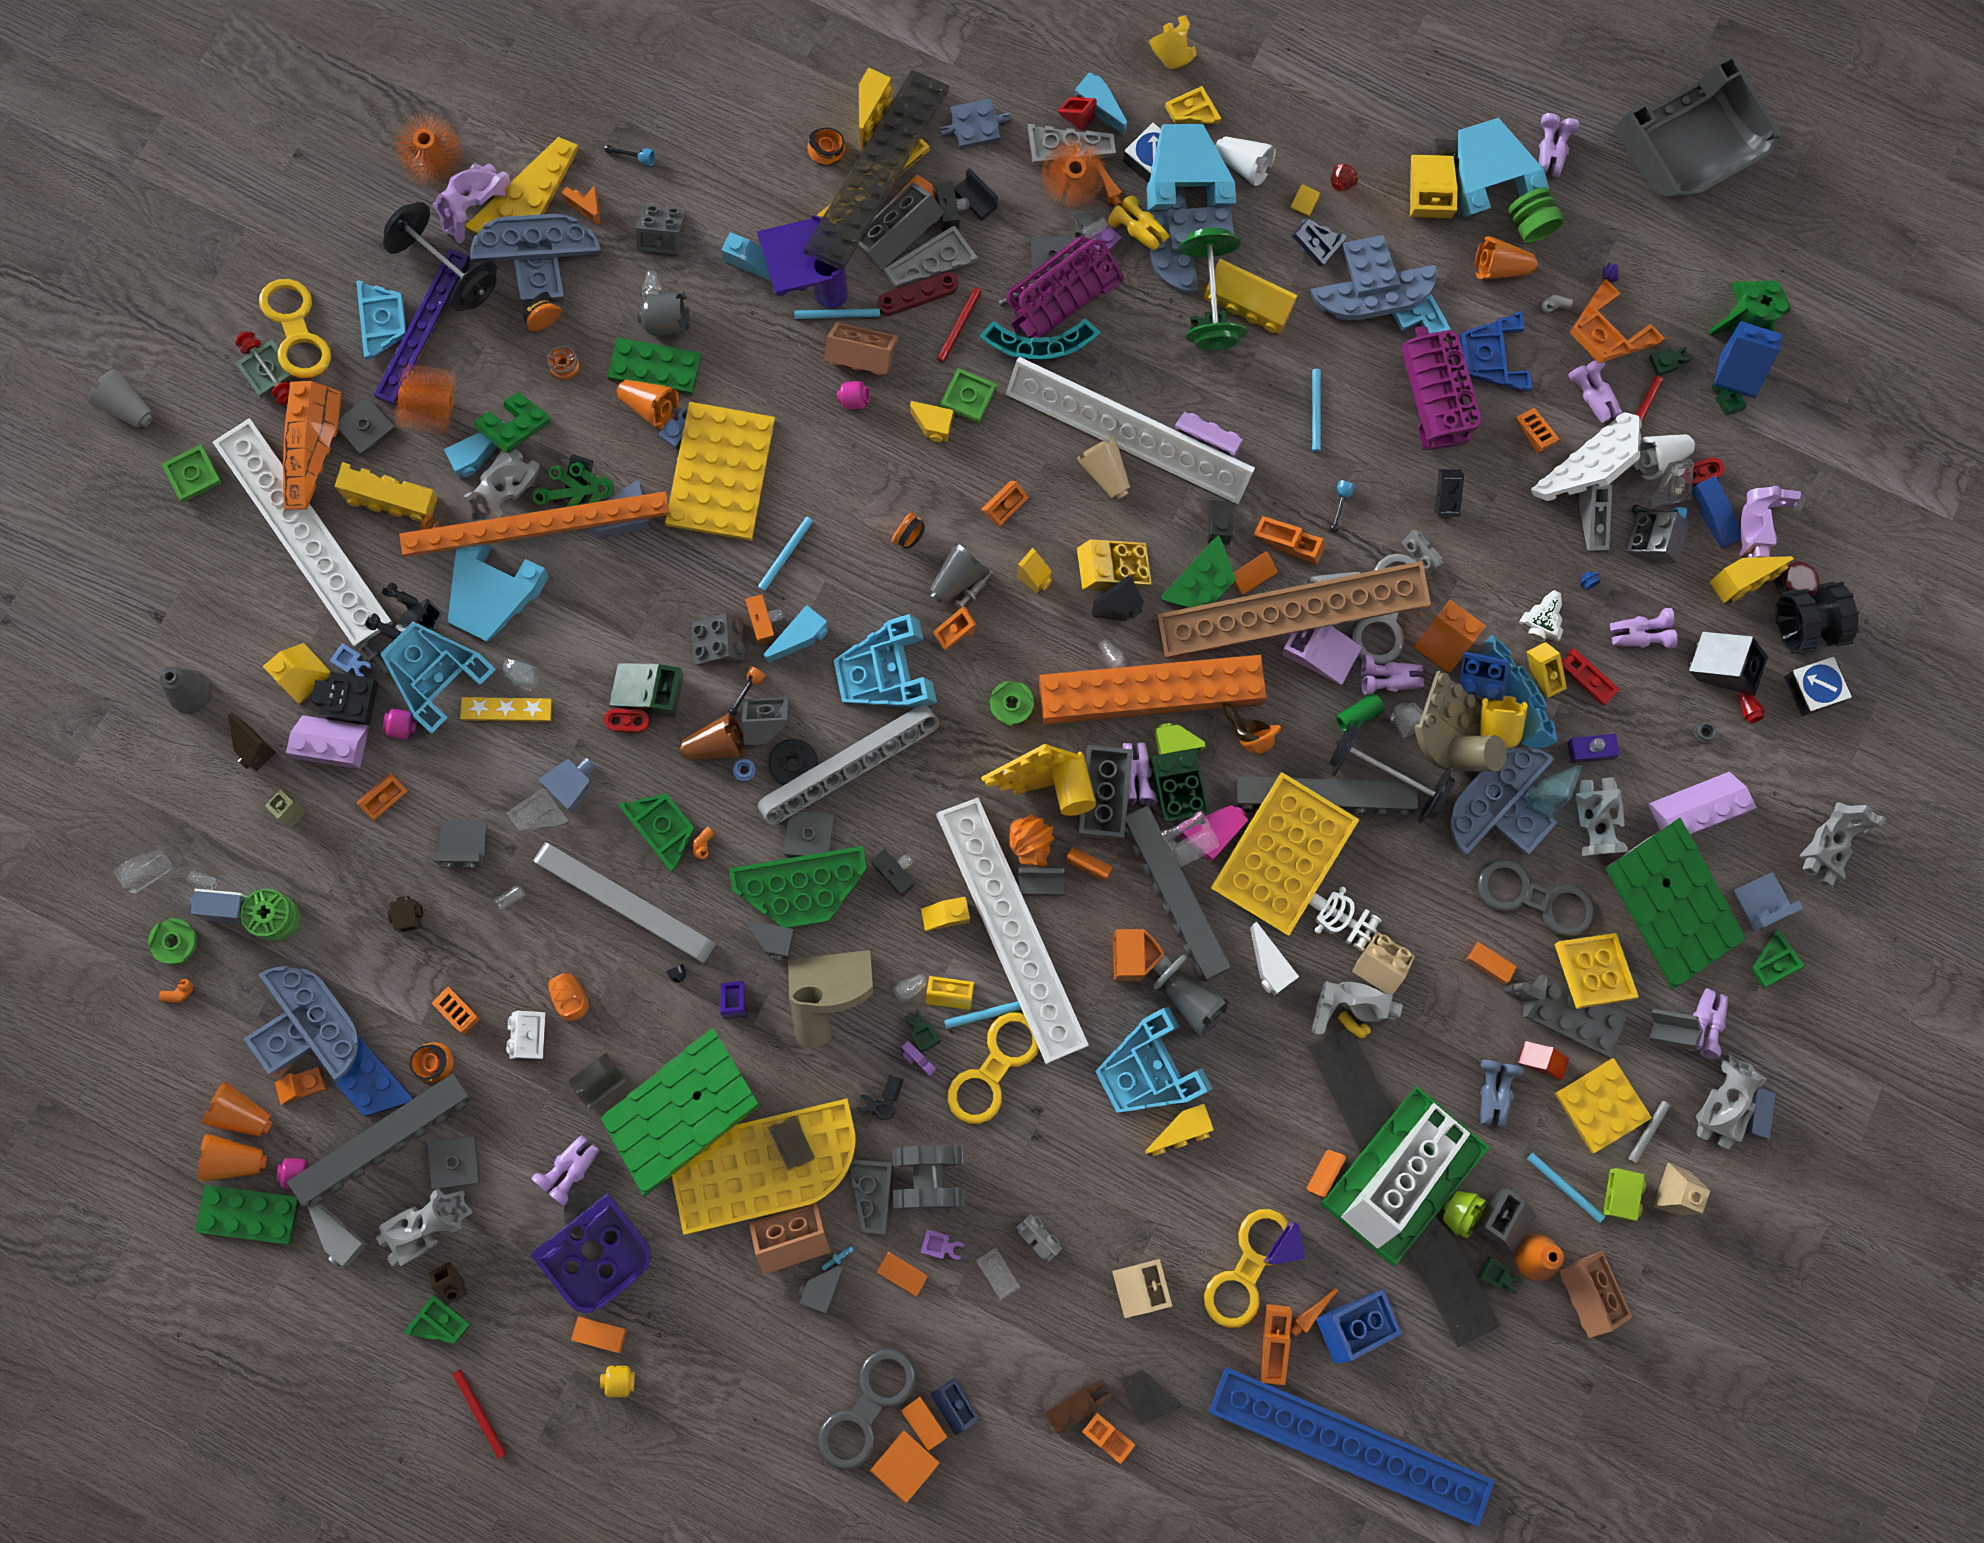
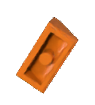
[981,481,1029,527]
[1233,551,1278,596]
[356,772,408,821]
[1066,847,1112,881]
[1466,941,1517,986]
[1306,1150,1346,1198]
[876,1252,929,1297]
[901,1396,948,1451]

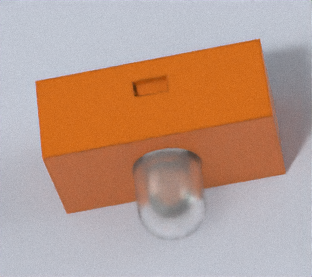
[745,594,784,646]

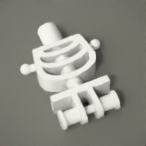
[1309,887,1382,951]

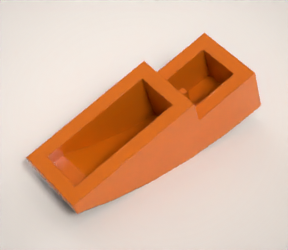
[1254,516,1326,565]
[1261,1304,1292,1385]

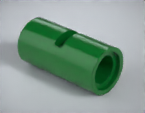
[1335,693,1385,733]

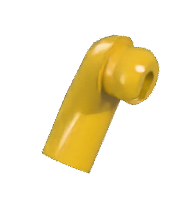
[1338,1011,1371,1039]

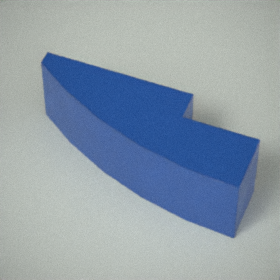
[1691,476,1741,549]

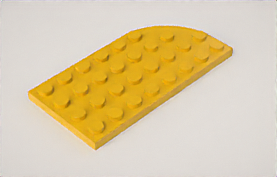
[672,1099,856,1235]

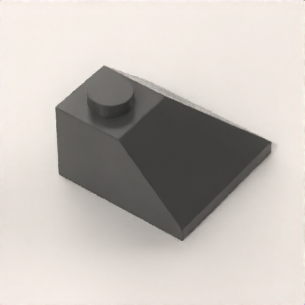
[742,697,789,746]

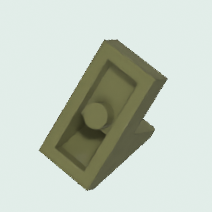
[265,789,306,827]

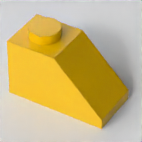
[910,401,953,442]
[1017,548,1052,594]
[1526,642,1567,698]
[921,897,970,931]

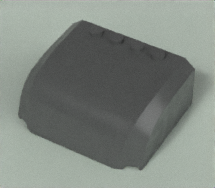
[1613,55,1782,198]

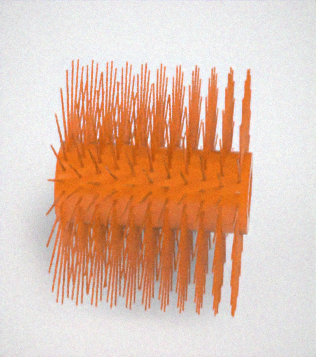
[392,110,466,189]
[1040,136,1107,210]
[394,363,457,435]

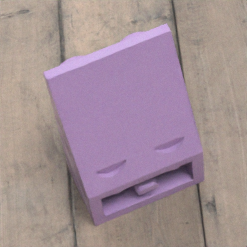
[1282,626,1362,686]

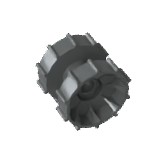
[893,1145,965,1209]

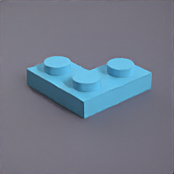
[1392,294,1451,334]

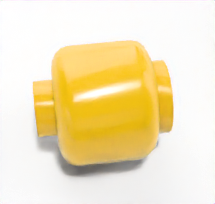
[600,1366,635,1398]

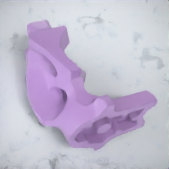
[433,163,510,244]
[1739,486,1801,558]

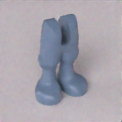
[1480,1059,1524,1129]

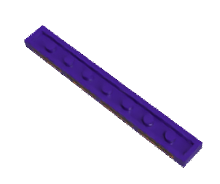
[374,248,470,406]

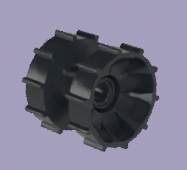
[1776,582,1859,655]

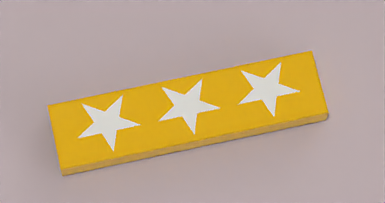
[460,697,553,722]

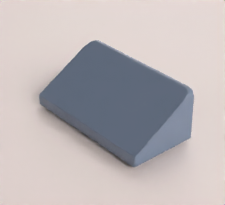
[1746,1088,1776,1139]

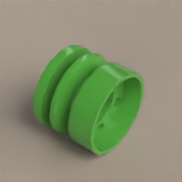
[1508,187,1565,244]
[240,889,301,942]

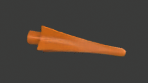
[1095,159,1123,207]
[1290,1288,1339,1338]

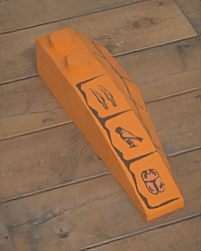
[283,381,342,510]

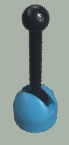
[604,145,655,167]
[1330,481,1355,533]
[1632,505,1687,520]

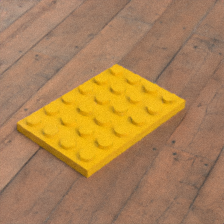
[665,402,775,541]
[1211,772,1359,936]

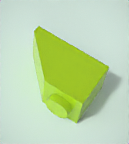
[1154,723,1205,755]

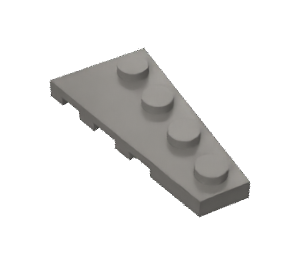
[1027,124,1116,166]
[884,226,978,289]

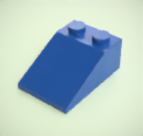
[1316,1289,1402,1364]

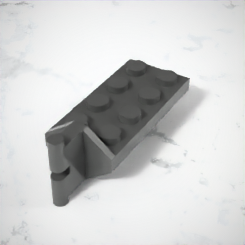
[1503,975,1627,1058]

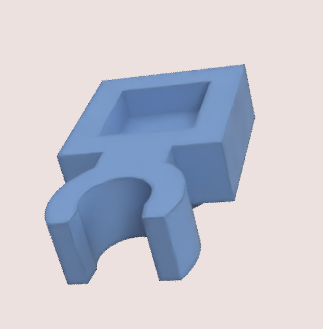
[658,409,687,449]
[330,643,373,677]

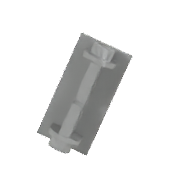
[1401,530,1444,575]
[1016,1214,1063,1262]

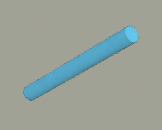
[794,308,880,319]
[1312,369,1321,452]
[758,517,813,592]
[944,1001,1022,1029]
[1527,1153,1605,1223]

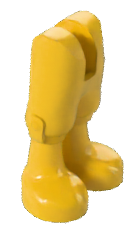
[1108,195,1170,251]

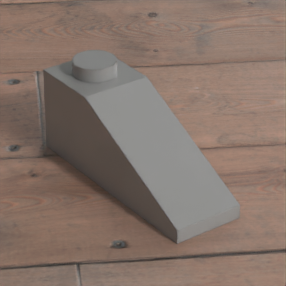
[1579,484,1612,551]
[308,1203,368,1267]

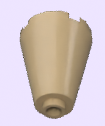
[1076,436,1130,500]

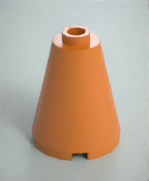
[1475,236,1537,280]
[616,380,679,429]
[201,1081,273,1137]
[198,1134,267,1182]
[1514,1233,1564,1281]

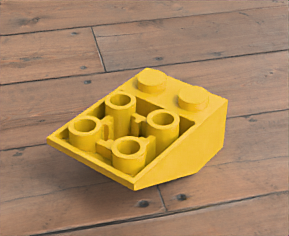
[859,67,894,150]
[1410,155,1457,218]
[1077,539,1152,591]
[1709,556,1793,603]

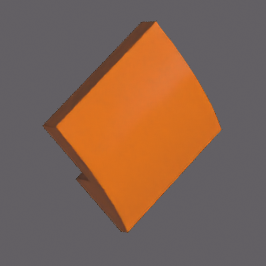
[870,1431,940,1504]

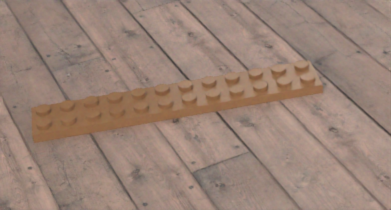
[1158,561,1431,658]

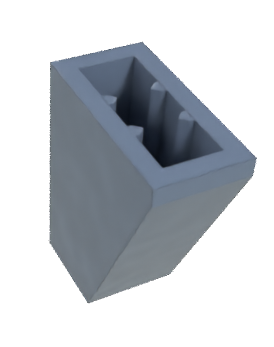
[591,480,650,539]

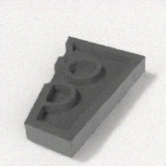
[850,1159,894,1234]

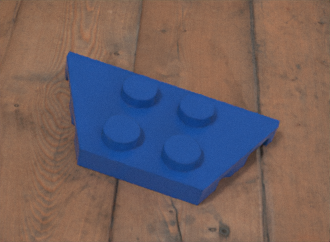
[334,1035,414,1116]

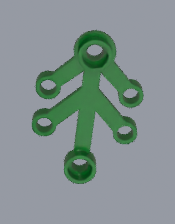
[532,462,614,507]

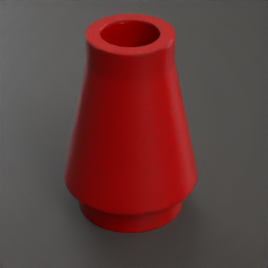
[1738,693,1765,724]

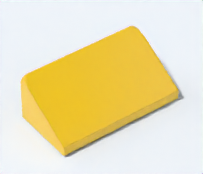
[926,976,974,1010]

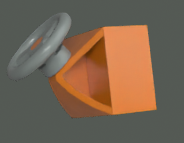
[1113,929,1187,990]

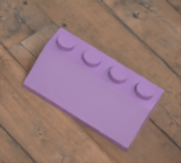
[1648,772,1757,835]

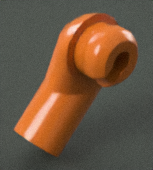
[693,826,715,860]
[159,979,193,1003]

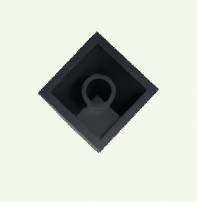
[1092,575,1144,621]

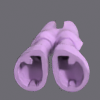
[1539,113,1580,178]
[1568,360,1622,423]
[1610,608,1677,649]
[1360,655,1425,695]
[1122,743,1158,806]
[1684,988,1728,1059]
[531,1135,600,1206]

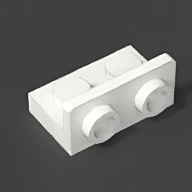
[506,1011,545,1059]

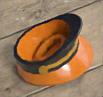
[807,127,846,164]
[523,292,562,332]
[891,512,925,549]
[410,1042,454,1083]

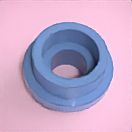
[733,759,756,781]

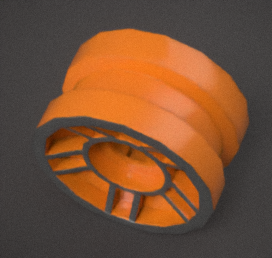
[547,345,580,380]

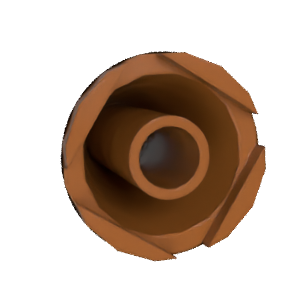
[680,713,745,761]

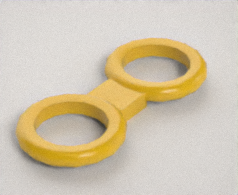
[259,279,331,378]
[948,1012,1039,1124]
[1204,1209,1289,1328]

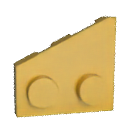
[1165,86,1221,124]

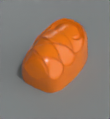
[548,973,589,1022]

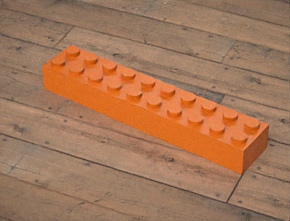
[1039,655,1267,725]

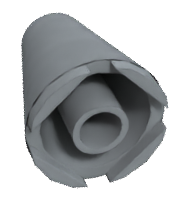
[87,369,153,428]

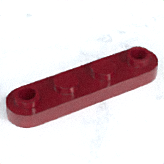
[877,272,958,316]

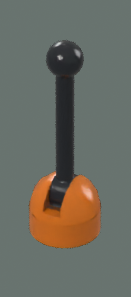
[728,666,766,716]

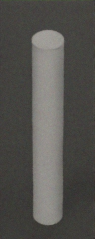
[1628,1101,1671,1164]

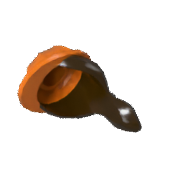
[1223,703,1281,754]

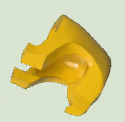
[1149,15,1197,70]

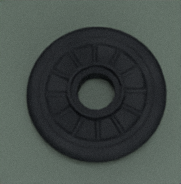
[769,739,818,785]

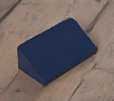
[931,1378,980,1435]

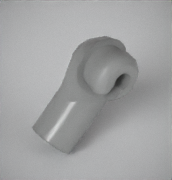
[1541,295,1573,313]

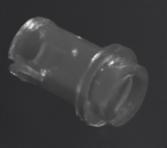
[1080,216,1109,240]
[187,869,219,890]
[494,885,526,910]

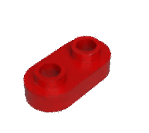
[1680,458,1725,487]
[604,708,650,733]

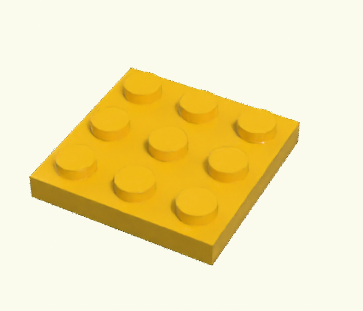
[1555,933,1639,1009]
[1554,1058,1652,1154]

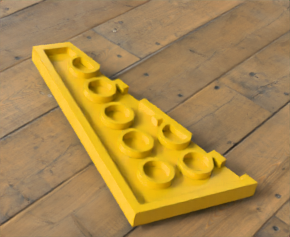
[464,137,579,235]

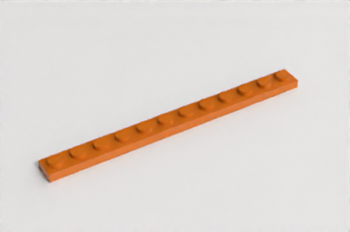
[399,491,670,557]

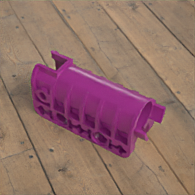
[1006,237,1124,338]
[1401,326,1481,450]

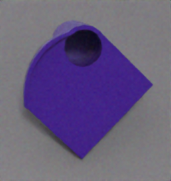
[757,215,848,308]

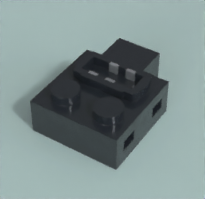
[311,672,379,725]

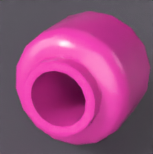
[837,381,870,410]
[382,709,417,740]
[277,1158,308,1189]

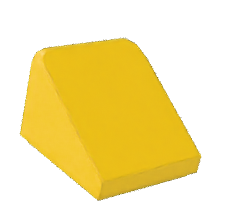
[1290,184,1320,217]

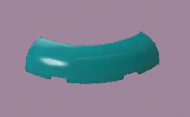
[979,318,1101,360]

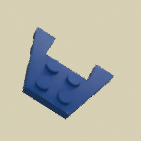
[1460,311,1532,392]

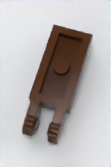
[1045,1379,1113,1434]

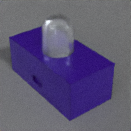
[1567,734,1620,763]

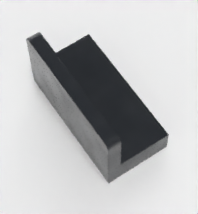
[954,168,998,221]

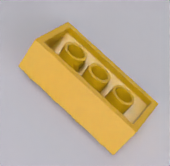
[1204,259,1297,335]

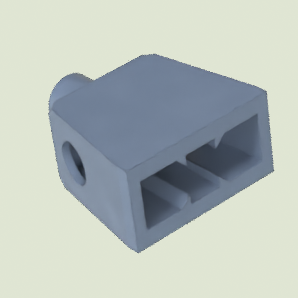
[538,758,595,814]

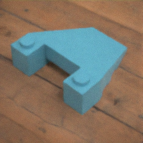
[1457,118,1549,219]
[1147,124,1236,210]
[448,544,550,642]
[834,614,937,709]
[381,622,496,734]
[1095,1007,1213,1113]

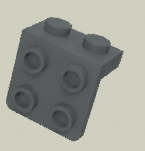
[691,613,745,665]
[432,820,487,869]

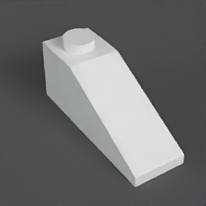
[1250,922,1299,996]

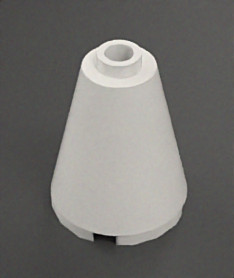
[1215,136,1276,186]
[1634,434,1695,480]

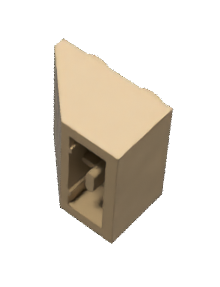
[1352,932,1415,995]
[1112,1259,1172,1318]

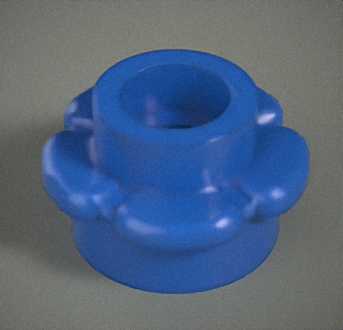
[1580,571,1601,590]

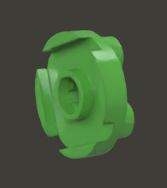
[990,681,1034,727]
[148,918,198,965]

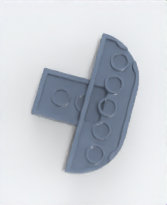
[1145,187,1234,294]
[470,214,601,303]
[1310,235,1437,320]
[1450,747,1558,856]
[243,966,358,1083]

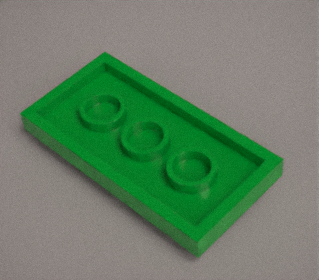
[607,337,702,395]
[195,1185,299,1245]

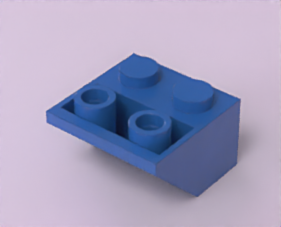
[1459,652,1511,701]

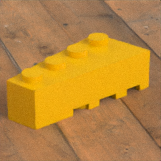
[335,462,438,522]

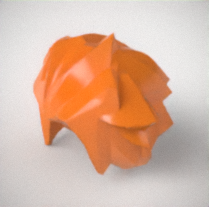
[1009,814,1055,867]

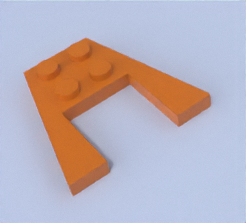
[1569,279,1665,363]

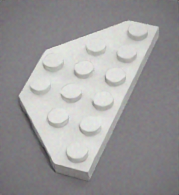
[1531,412,1642,501]

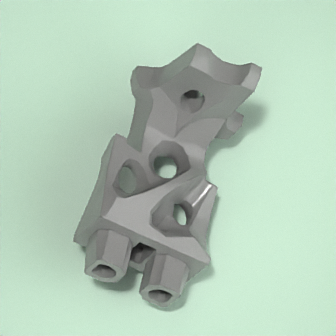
[463,449,540,522]
[1576,777,1628,856]
[1800,802,1886,888]
[1311,981,1403,1035]
[1696,1054,1767,1149]
[376,1188,473,1267]

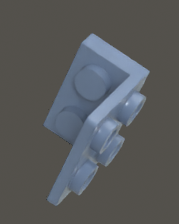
[1733,872,1803,931]

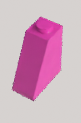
[1177,805,1248,863]

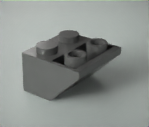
[1627,512,1689,563]
[1474,1188,1536,1256]

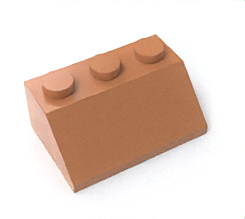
[824,322,898,375]
[749,1202,831,1275]
[1559,1250,1633,1338]

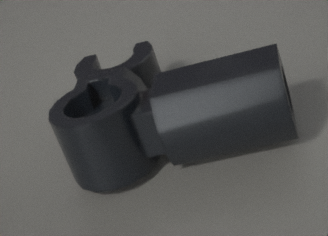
[857,1075,904,1120]

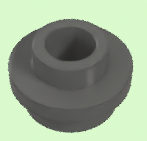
[1694,721,1717,744]

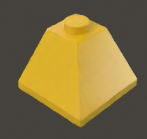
[263,643,331,705]

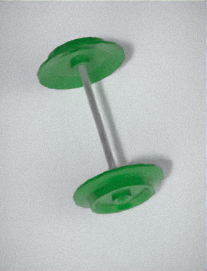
[1179,228,1248,351]

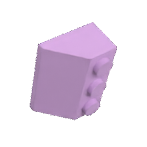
[1174,412,1243,458]
[286,715,370,769]

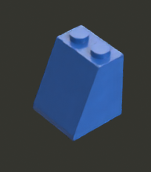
[1714,321,1783,398]

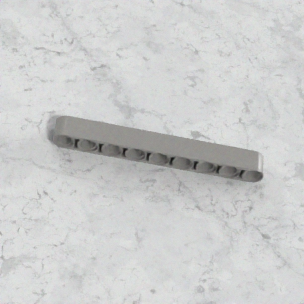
[758,705,939,825]
[533,842,716,964]

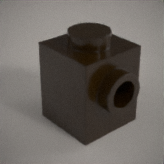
[388,896,423,933]
[429,1261,467,1306]

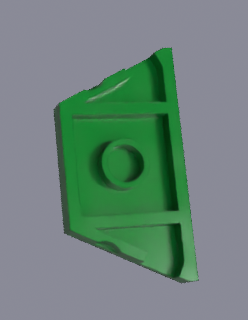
[1160,535,1236,608]
[618,793,695,873]

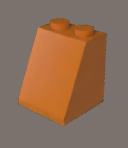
[1413,600,1486,674]

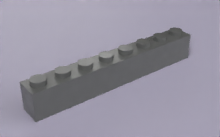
[1235,776,1418,817]
[1125,806,1231,982]
[287,1074,471,1208]

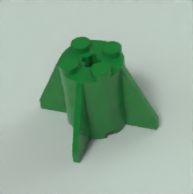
[1708,280,1791,335]

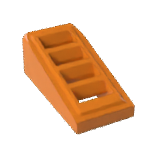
[1515,408,1559,454]
[432,987,481,1035]

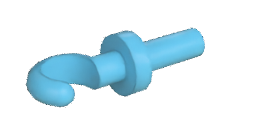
[821,1246,854,1271]

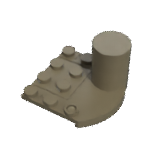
[1415,671,1507,772]
[788,950,874,1048]

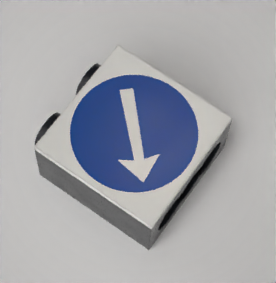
[1123,123,1161,183]
[1785,657,1852,717]

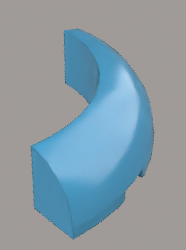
[1476,635,1557,749]

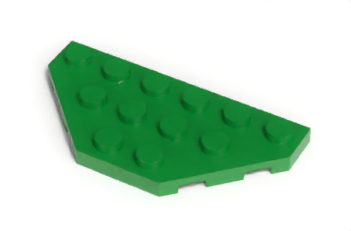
[729,846,868,928]

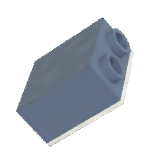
[189,889,248,924]

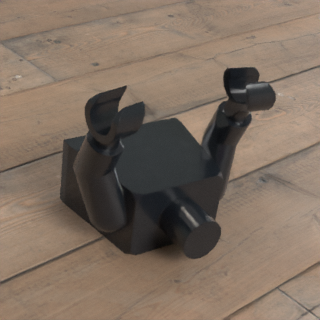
[365,583,444,640]

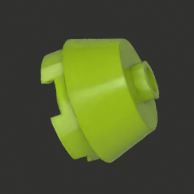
[1443,1191,1486,1238]

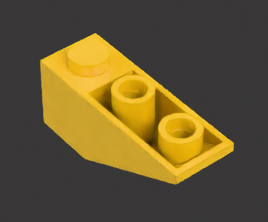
[1145,1104,1214,1157]

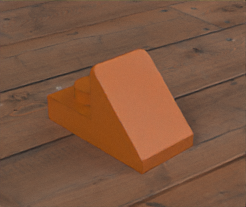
[561,186,601,225]
[933,606,977,650]
[275,1067,327,1105]

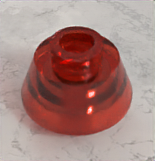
[1331,164,1358,191]

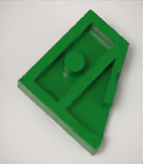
[1751,929,1804,989]
[403,1294,472,1344]

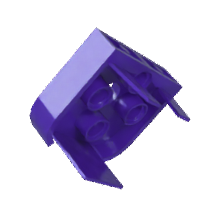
[531,1192,651,1313]

